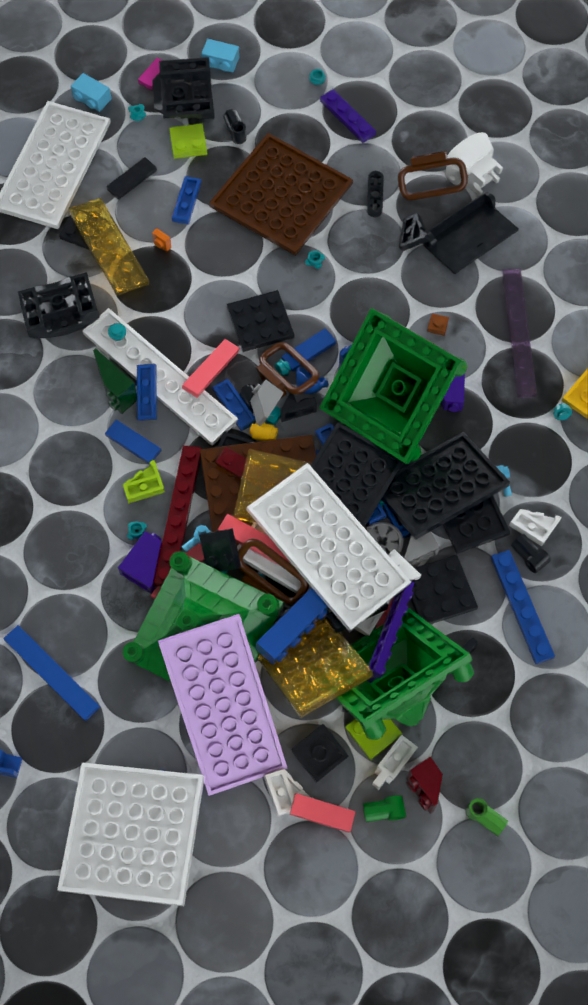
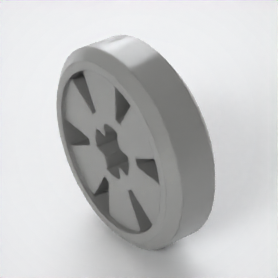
[365,522,403,555]

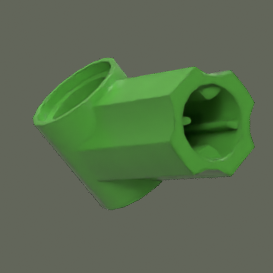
[466,798,508,837]

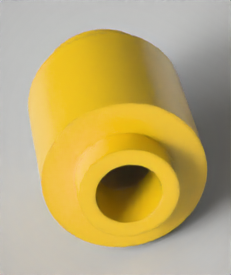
[249,422,278,441]

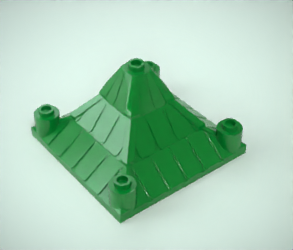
[319,308,467,464]
[123,551,285,682]
[310,608,474,740]

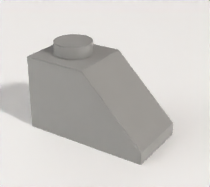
[250,380,284,426]
[404,531,440,566]

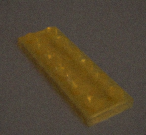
[69,198,149,296]

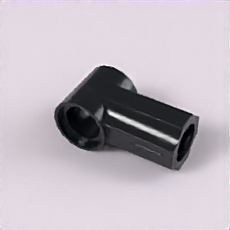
[223,109,247,144]
[511,534,551,573]

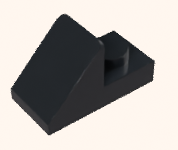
[280,393,317,422]

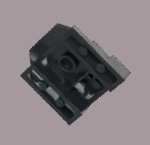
[152,57,215,120]
[18,272,100,338]

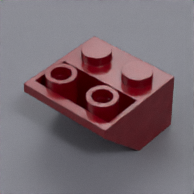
[406,756,443,814]

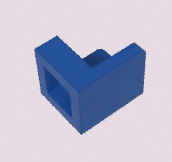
[0,750,22,778]

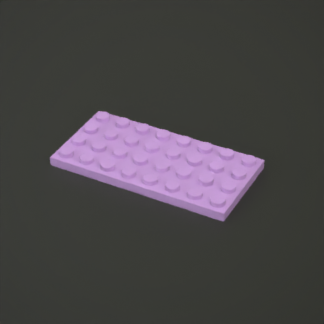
[158,614,287,796]

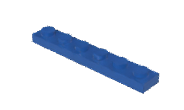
[491,550,555,664]

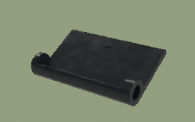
[423,192,519,274]

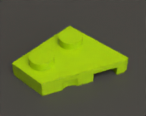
[123,460,165,504]

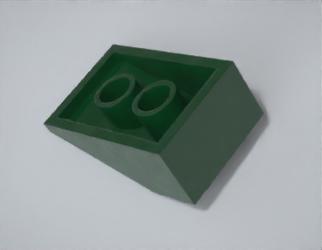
[93,348,137,414]

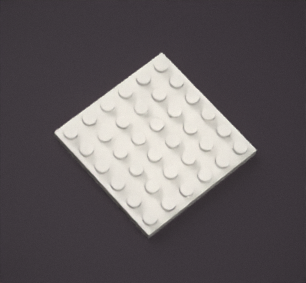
[57,763,204,906]

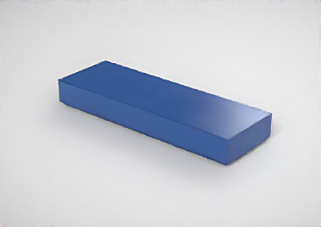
[172,176,202,225]
[282,328,336,372]
[137,364,157,421]
[212,378,256,432]
[105,420,161,465]

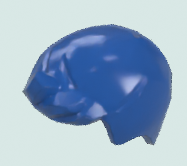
[296,367,329,394]

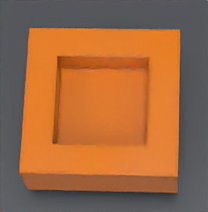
[152,228,171,251]

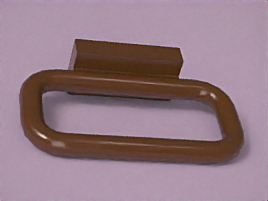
[398,150,468,200]
[256,342,319,398]
[238,539,309,605]

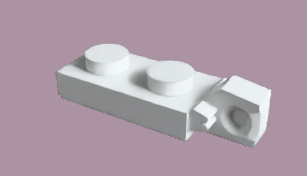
[372,735,418,790]

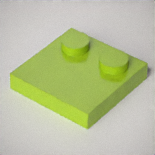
[169,123,207,159]
[345,719,403,761]

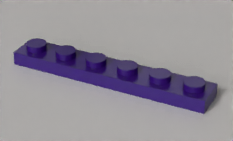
[364,581,414,683]

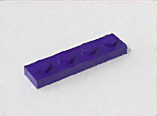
[320,89,376,143]

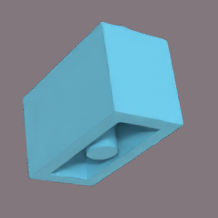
[201,39,239,72]
[71,73,112,112]

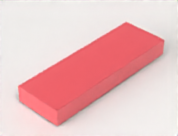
[289,793,356,833]

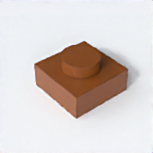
[427,313,449,336]

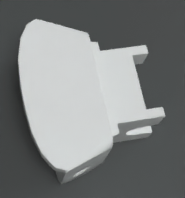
[445,132,503,196]

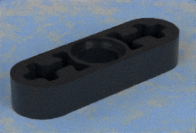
[367,171,384,217]

